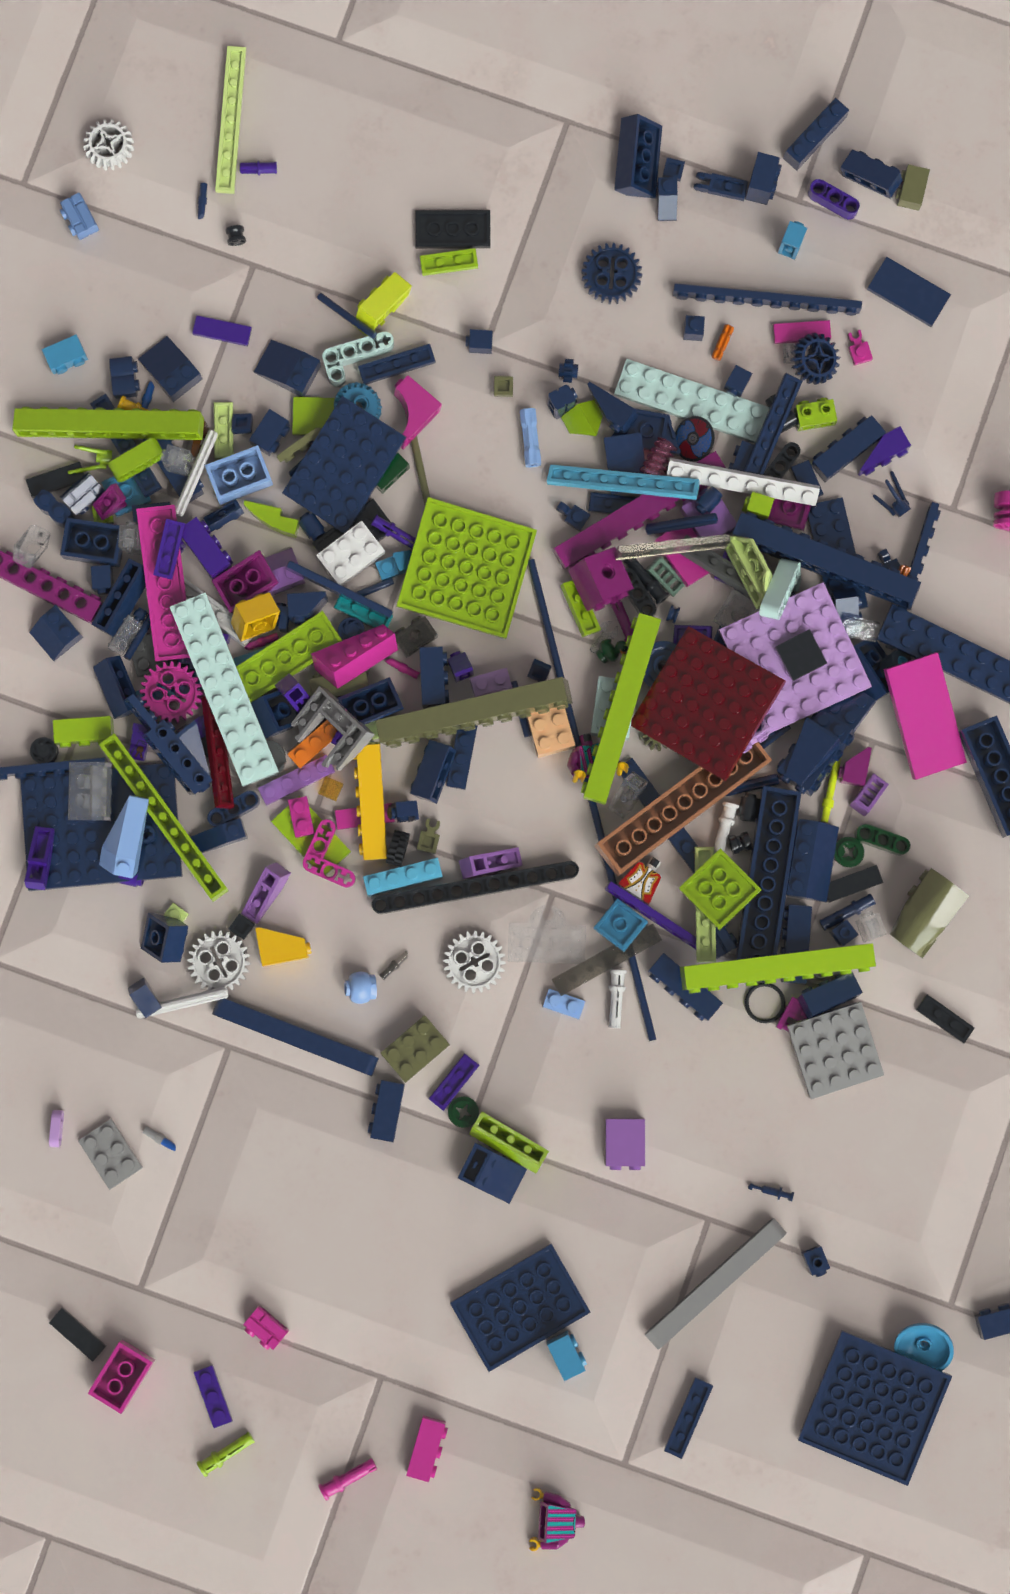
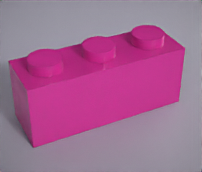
[406,1415,448,1482]

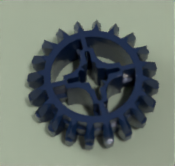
[790,333,841,385]

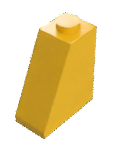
[255,927,312,967]

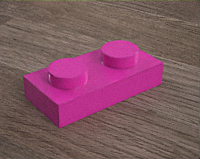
[288,796,315,838]

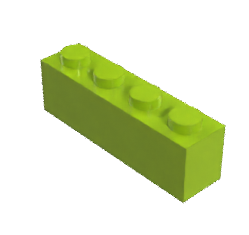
[469,1112,549,1174]

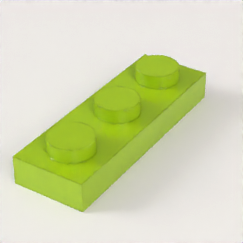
[420,248,478,276]
[560,580,601,638]

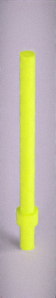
[821,758,841,823]

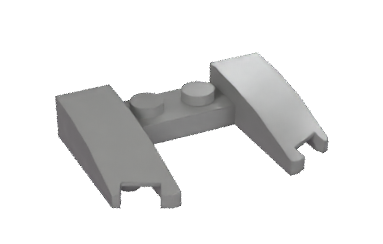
[291,686,375,770]

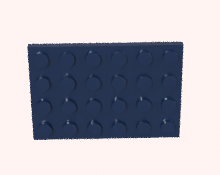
[282,396,407,534]
[450,1243,591,1372]

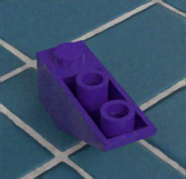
[858,426,911,476]

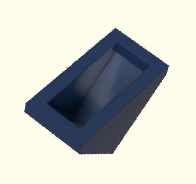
[128,978,162,1018]

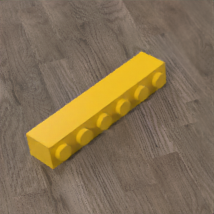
[354,742,387,860]

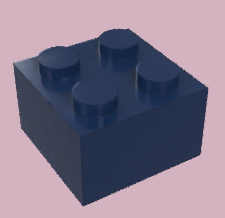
[745,152,782,205]

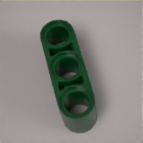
[854,824,911,856]

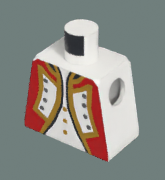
[618,857,662,905]

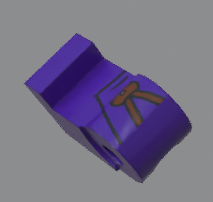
[129,723,149,761]

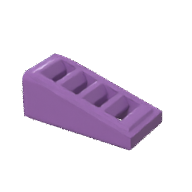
[850,773,889,816]

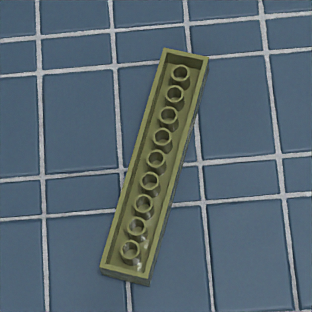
[375,677,573,748]

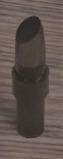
[379,951,408,980]

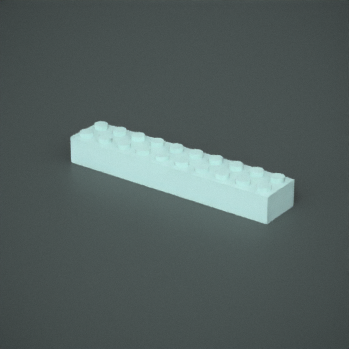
[170,592,279,787]

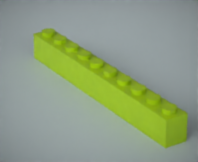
[12,406,204,440]
[581,613,661,805]
[99,733,229,902]
[680,943,876,994]

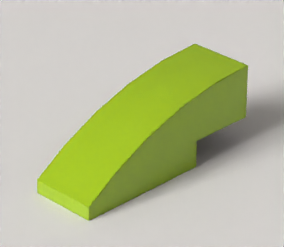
[244,500,299,538]

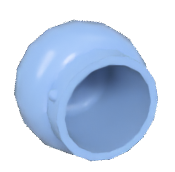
[344,971,377,1004]

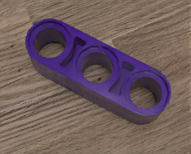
[808,179,860,220]

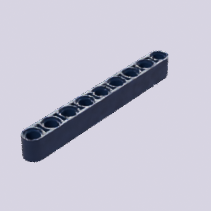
[212,998,379,1076]

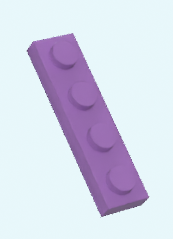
[258,755,335,806]

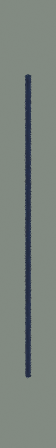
[528,559,657,1041]

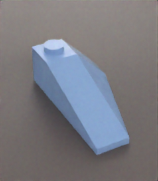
[99,795,149,878]

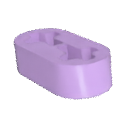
[49,1110,64,1148]

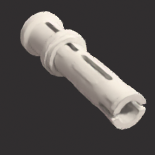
[714,801,739,854]
[608,969,627,1028]

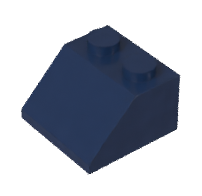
[287,591,328,626]
[29,605,83,661]
[251,691,298,739]
[141,913,188,963]

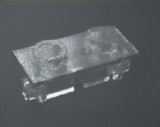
[108,614,142,656]

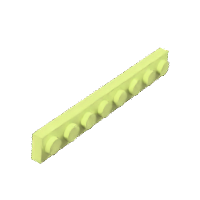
[215,46,247,194]

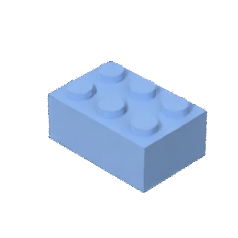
[205,445,273,505]

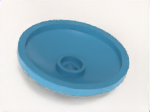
[894,1323,954,1371]

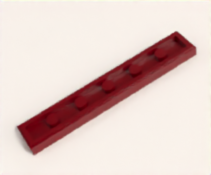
[201,696,234,809]

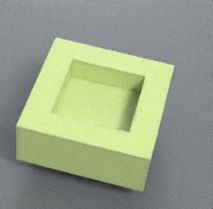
[163,903,189,922]

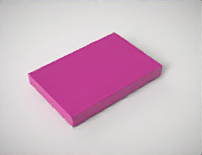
[655,528,710,587]

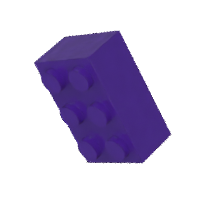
[182,517,233,580]

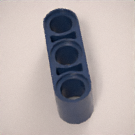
[207,791,260,827]

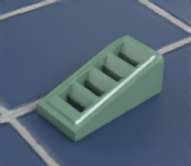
[645,556,685,597]

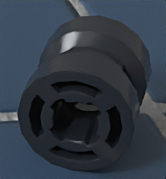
[728,831,752,855]

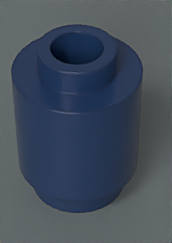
[695,486,723,515]
[298,512,326,541]

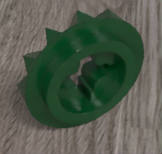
[834,837,864,868]
[448,1096,479,1128]

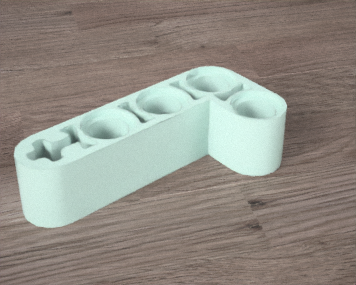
[322,332,394,387]
[759,558,801,620]

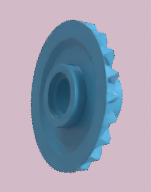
[334,382,382,419]

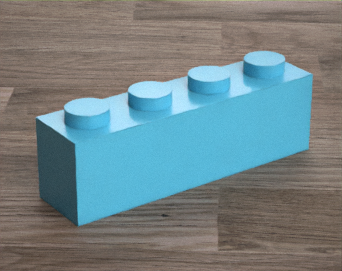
[363,858,443,897]

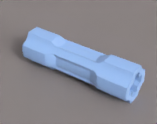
[520,408,541,468]

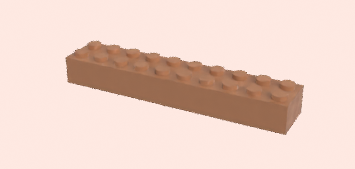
[594,742,772,877]

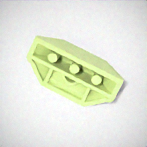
[723,535,773,609]

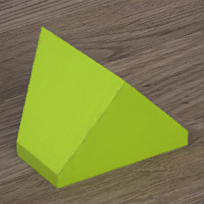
[561,400,603,436]

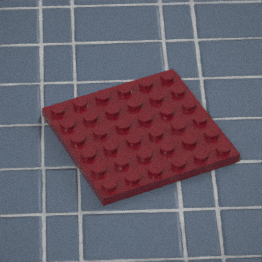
[631,626,786,781]

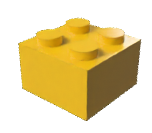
[231,592,280,642]

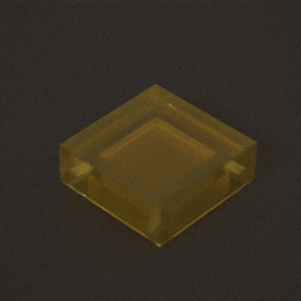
[318,776,344,802]

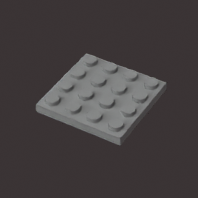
[787,1001,884,1099]

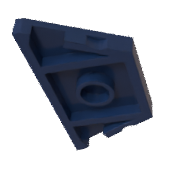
[611,409,681,456]

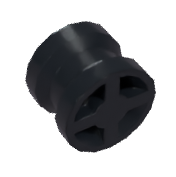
[225,225,246,246]

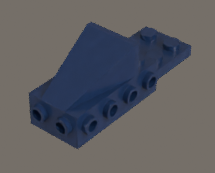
[777,692,876,797]
[123,694,212,795]

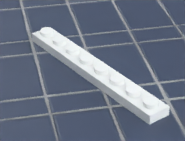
[666,458,820,506]

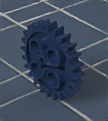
[581,243,642,304]

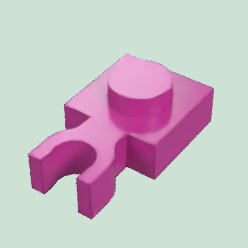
[848,330,873,366]

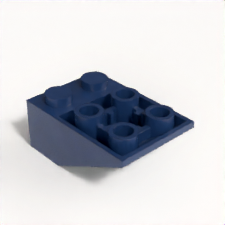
[458,1142,527,1204]

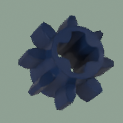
[558,359,578,383]

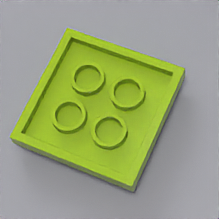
[679,848,761,931]

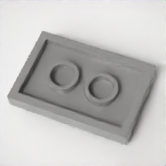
[78,1119,143,1190]

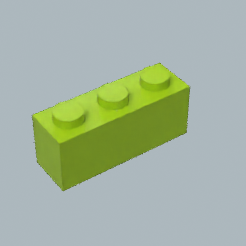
[53,716,114,748]

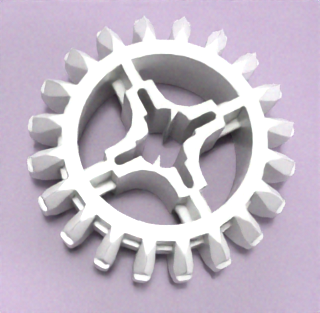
[83,119,134,171]

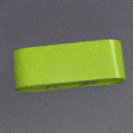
[108,438,165,482]

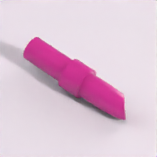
[244,632,279,650]
[385,658,420,679]

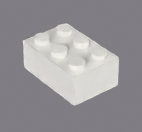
[316,521,385,586]

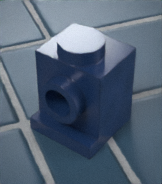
[387,800,419,823]

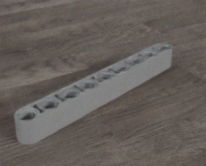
[645,1218,787,1349]

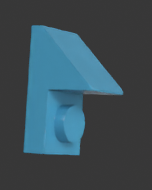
[375,550,412,581]

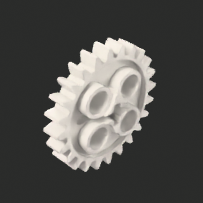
[187,930,251,990]
[443,931,506,993]

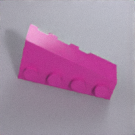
[311,624,398,689]

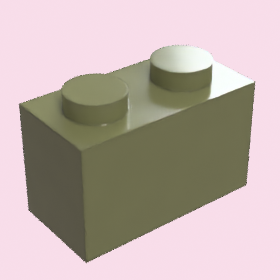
[895,164,930,211]

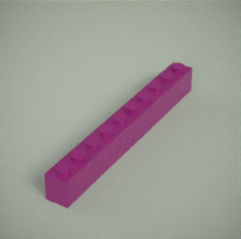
[553,451,726,569]

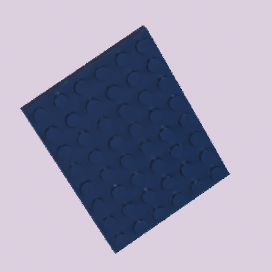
[20,763,183,891]

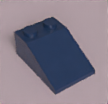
[138,336,203,403]
[254,340,321,397]

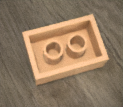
[527,708,575,758]

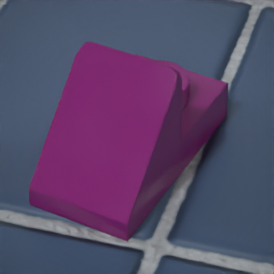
[92,483,127,520]

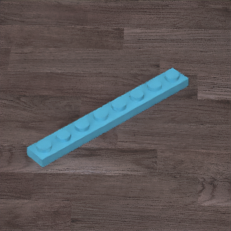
[547,464,700,500]

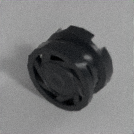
[30,737,59,764]

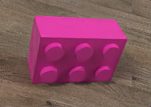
[88,1339,155,1414]

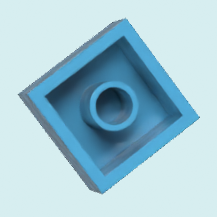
[546,1331,587,1381]

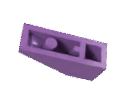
[459,847,523,879]
[241,862,291,924]

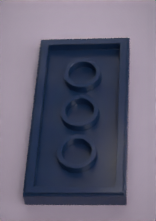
[867,257,951,327]

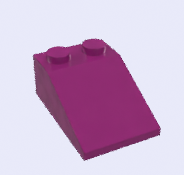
[212,550,279,614]

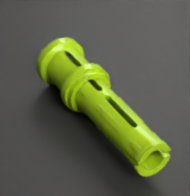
[196,1432,255,1477]

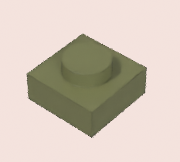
[494,376,513,397]

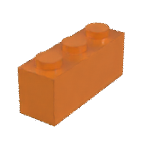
[287,719,337,768]

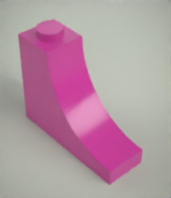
[394,375,442,450]

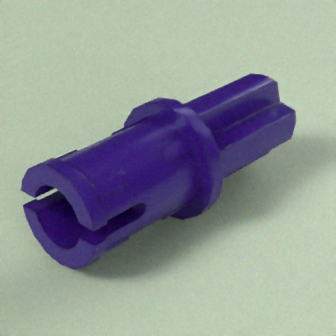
[240,160,277,176]

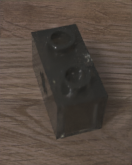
[395,616,438,658]

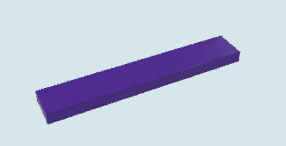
[605,882,696,949]

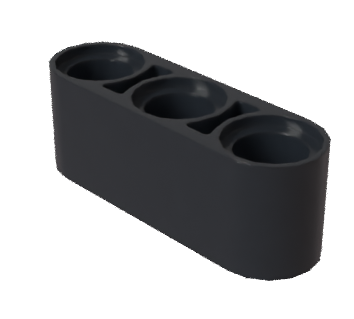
[763,442,801,479]
[625,568,656,617]

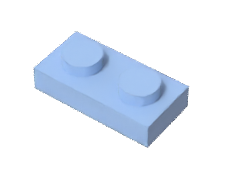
[543,989,585,1019]

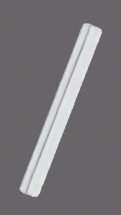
[175,430,218,517]
[136,987,229,1019]

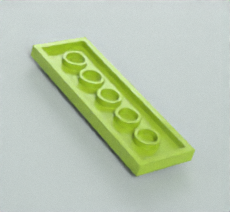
[236,611,342,703]

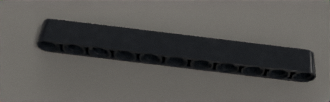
[372,861,579,914]

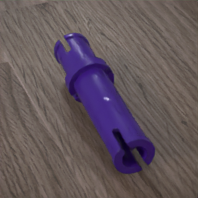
[371,515,416,549]

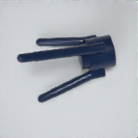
[873,471,911,517]

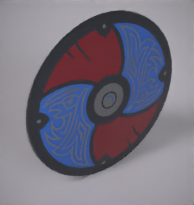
[675,416,715,462]

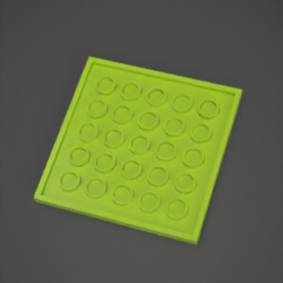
[396,497,537,639]

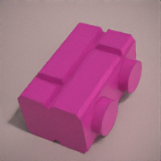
[243,1305,289,1350]

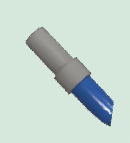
[143,1126,176,1151]

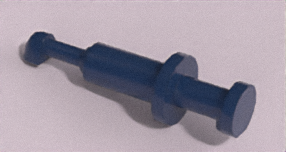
[748,1183,794,1201]

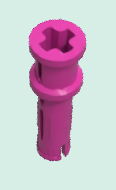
[318,1458,377,1501]

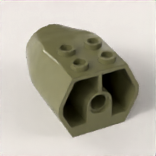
[890,868,969,959]

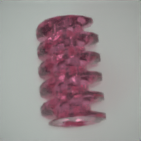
[640,437,678,476]

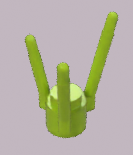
[68,445,112,474]

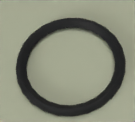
[745,983,786,1023]

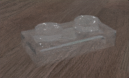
[842,615,881,642]

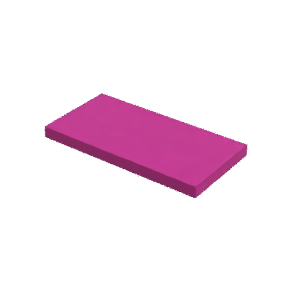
[884,652,967,780]

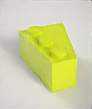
[353,272,412,337]

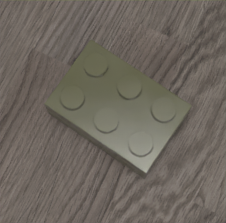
[381,1015,450,1083]

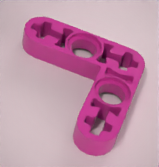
[303,819,356,888]

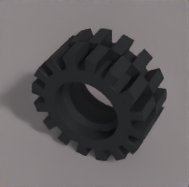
[386,830,410,867]

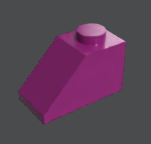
[838,747,872,787]

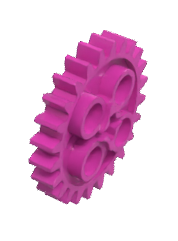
[140,661,203,723]

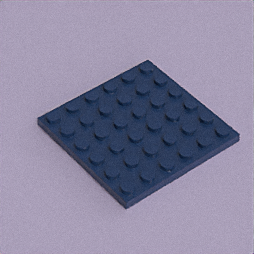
[797,1330,952,1486]

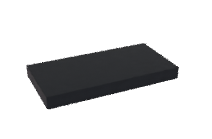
[415,210,491,249]
[312,499,394,553]

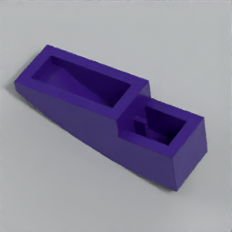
[24,826,55,890]

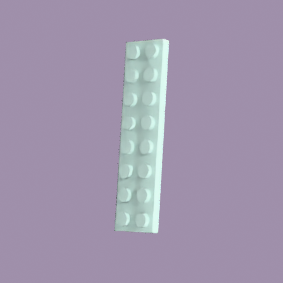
[614,359,769,443]

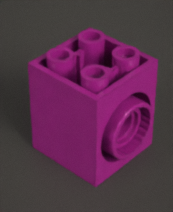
[568,547,634,612]

